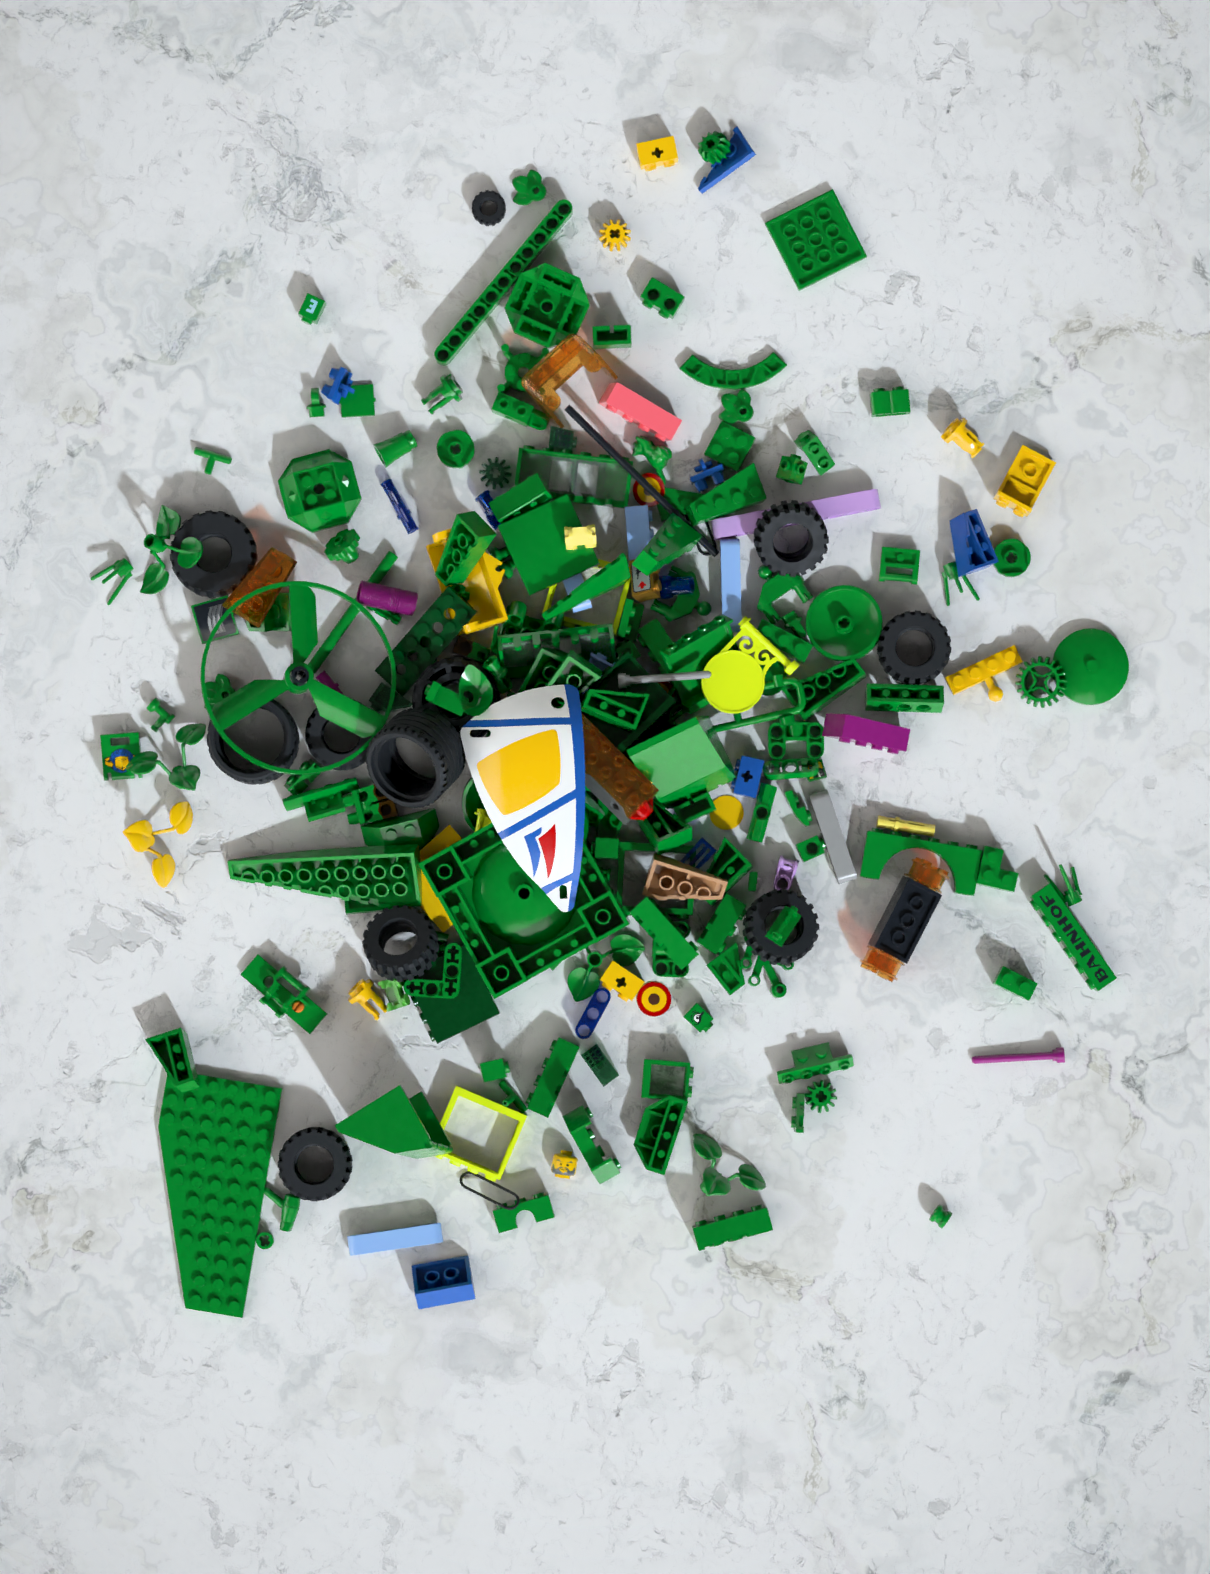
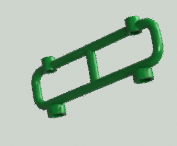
[669,674,806,732]

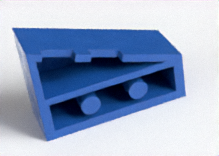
[949,509,999,577]

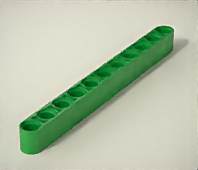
[434,199,573,366]

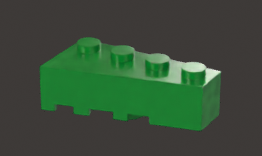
[686,463,767,526]
[435,511,497,586]
[544,650,603,709]
[781,658,866,722]
[629,897,699,970]
[526,1037,580,1118]
[692,1204,773,1251]

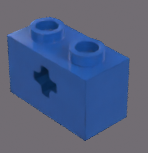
[730,755,764,799]

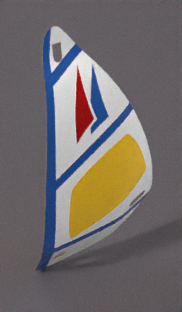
[460,684,585,912]

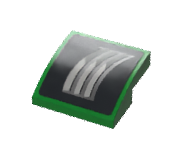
[191,595,239,644]

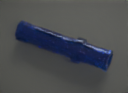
[380,479,419,534]

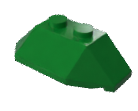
[360,808,440,851]
[633,1096,688,1175]

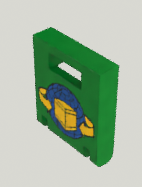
[100,732,143,781]

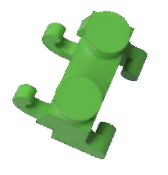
[378,978,410,1012]

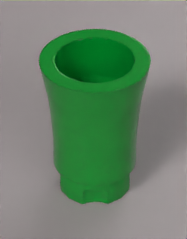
[373,430,417,468]

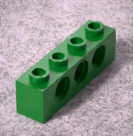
[865,683,944,713]

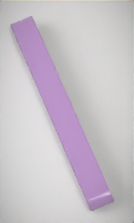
[711,489,881,540]

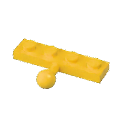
[945,645,1023,702]

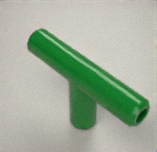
[194,447,232,475]
[498,1080,528,1113]

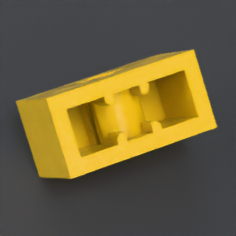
[636,136,678,171]
[600,961,644,1002]

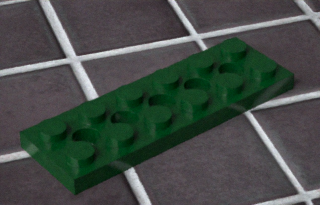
[375,586,477,696]

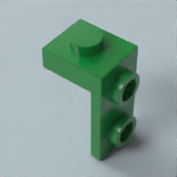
[794,430,835,475]
[424,681,469,716]

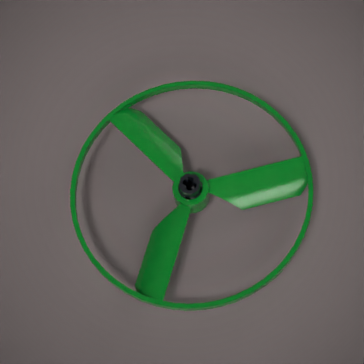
[200,581,396,775]

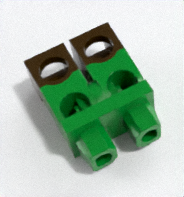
[342,784,399,825]

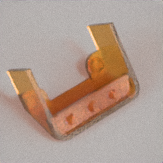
[521,334,618,429]

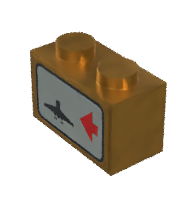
[629,559,662,602]

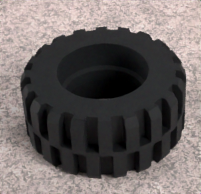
[753,500,829,577]
[877,610,952,685]
[305,699,372,771]
[742,889,819,965]
[362,905,439,982]
[278,1127,353,1201]

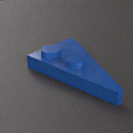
[698,126,756,194]

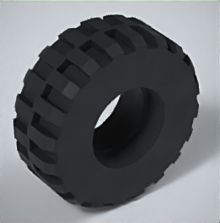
[170,510,258,598]

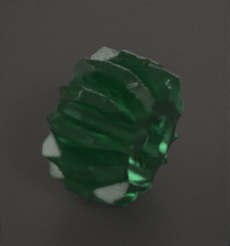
[479,457,512,490]

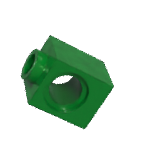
[795,835,826,863]

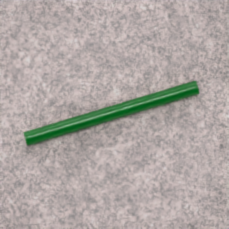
[308,551,398,674]

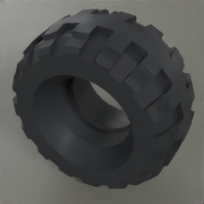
[412,657,501,737]

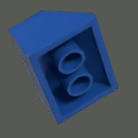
[411,1255,476,1309]

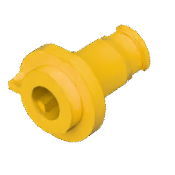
[941,417,984,458]
[348,979,388,1020]

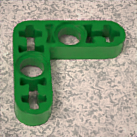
[403,943,462,999]

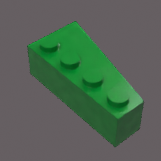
[632,512,702,576]

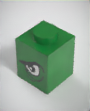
[684,1003,714,1033]

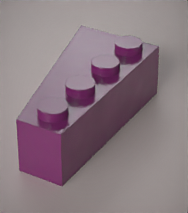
[822,713,910,754]

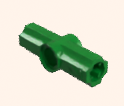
[746,783,777,843]

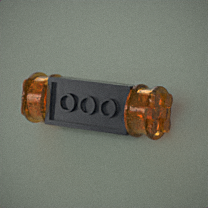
[859,857,950,982]

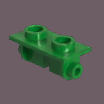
[284,758,321,795]
[765,905,801,947]

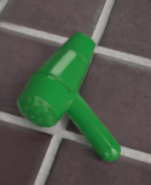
[264,1187,300,1232]

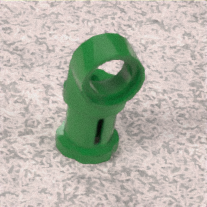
[483,655,512,694]

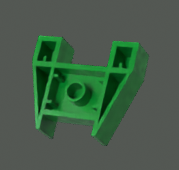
[562,1105,622,1184]

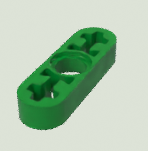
[763,758,819,780]

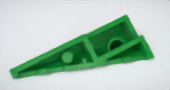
[541,553,631,621]

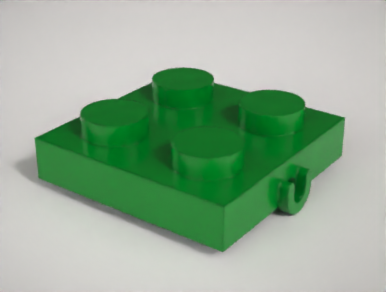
[704,421,756,472]

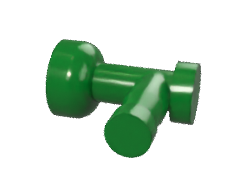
[146,697,175,732]

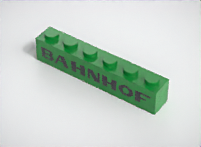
[1029,883,1117,991]

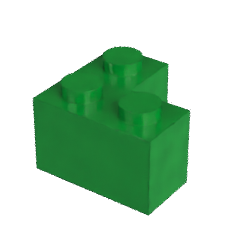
[976,846,1019,893]

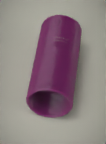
[356,580,418,616]

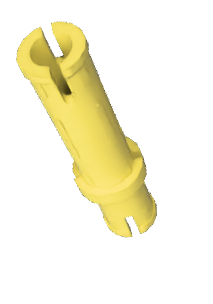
[876,815,935,837]

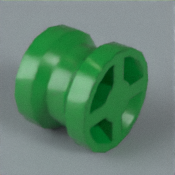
[929,1204,952,1229]

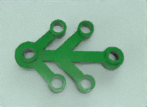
[739,936,794,998]

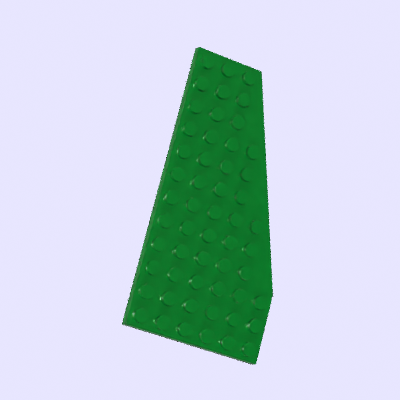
[158,1074,283,1318]

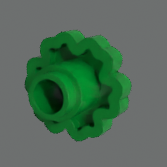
[324,529,360,564]

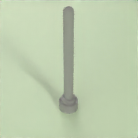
[618,671,711,689]

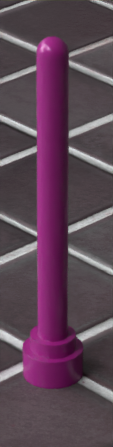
[972,1047,1065,1064]

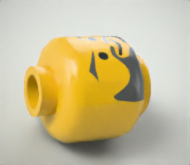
[551,1150,578,1179]

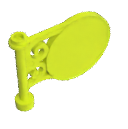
[701,616,800,714]

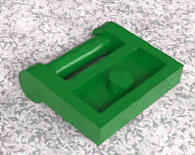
[879,547,920,585]

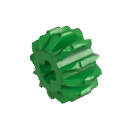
[698,131,731,165]
[805,1080,837,1113]

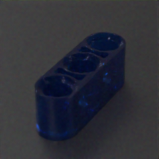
[575,988,611,1039]

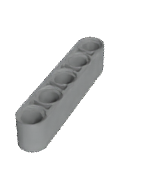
[809,789,857,884]

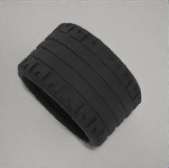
[207,699,300,785]
[365,708,466,808]

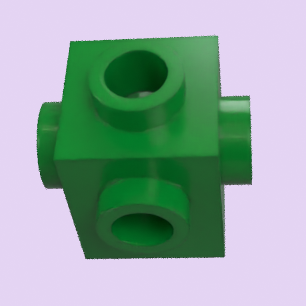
[776,454,808,485]

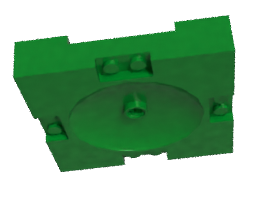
[418,823,631,999]

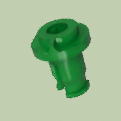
[421,374,463,415]

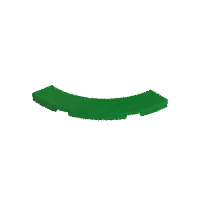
[679,352,787,390]

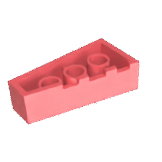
[598,382,682,442]

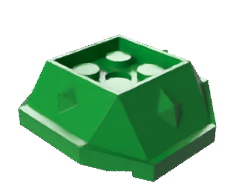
[505,263,590,349]
[278,449,362,533]

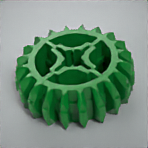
[1015,656,1068,708]

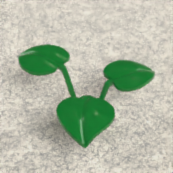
[140,505,203,594]
[126,723,206,791]
[568,934,645,1002]
[693,1134,766,1196]

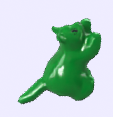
[632,435,672,485]

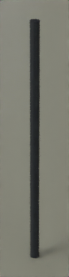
[564,404,719,557]

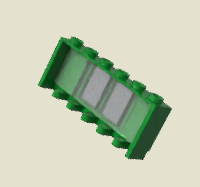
[514,445,633,509]
[497,624,616,679]

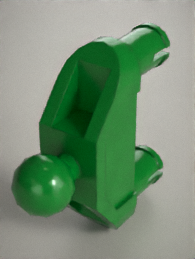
[650,565,712,622]
[757,565,813,625]

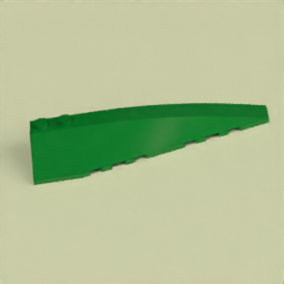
[227,844,422,908]

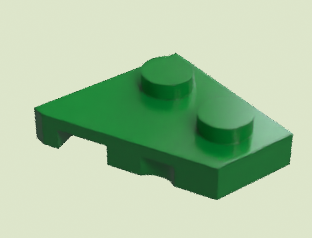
[706,943,745,996]
[791,1093,805,1133]

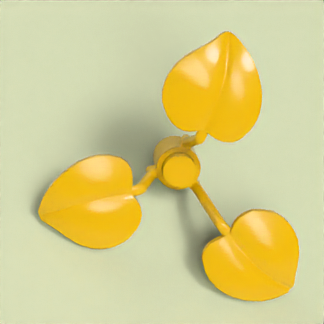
[123,801,193,888]

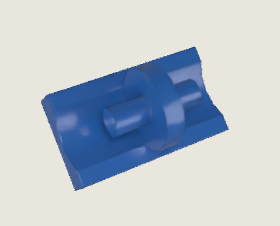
[321,367,355,405]
[690,458,725,493]

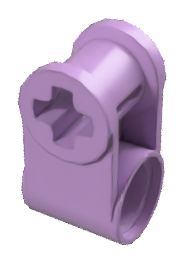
[773,855,799,891]

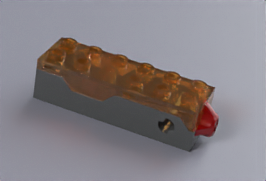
[582,714,659,825]

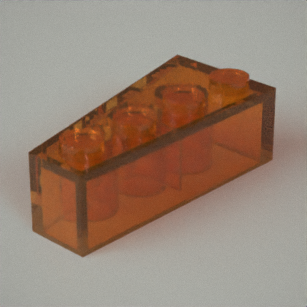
[221,547,297,628]

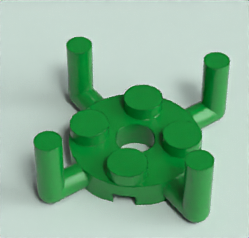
[497,344,550,399]

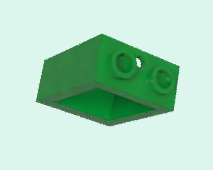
[641,1059,694,1101]

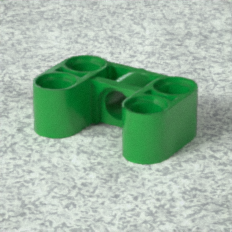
[505,601,564,647]
[767,721,824,760]
[652,921,691,978]

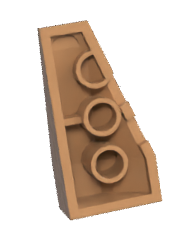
[642,853,728,900]

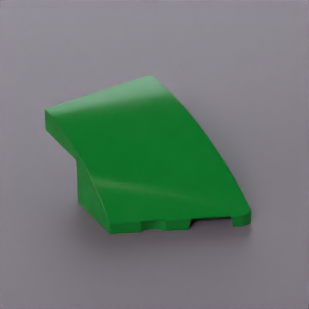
[234,592,291,632]

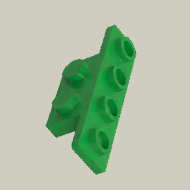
[282,778,360,822]
[777,1042,854,1084]

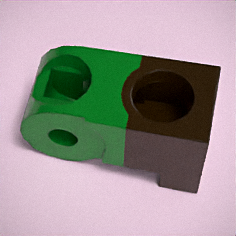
[452,636,491,664]

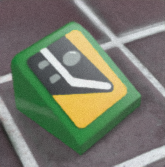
[807,759,827,783]

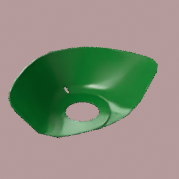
[459,665,493,716]

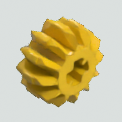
[599,219,631,252]

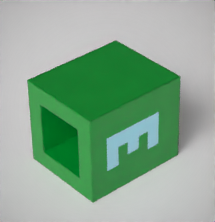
[298,293,326,325]

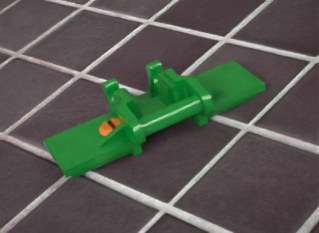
[241,954,327,1034]

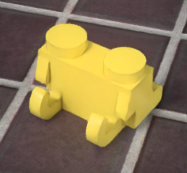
[564,524,597,550]

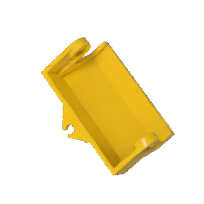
[426,528,508,637]

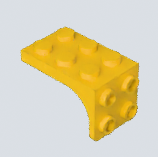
[993,445,1056,517]

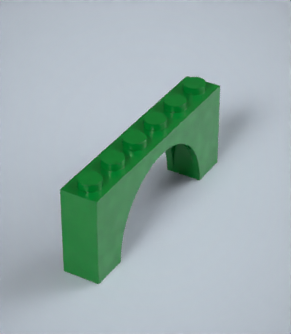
[859,828,982,896]

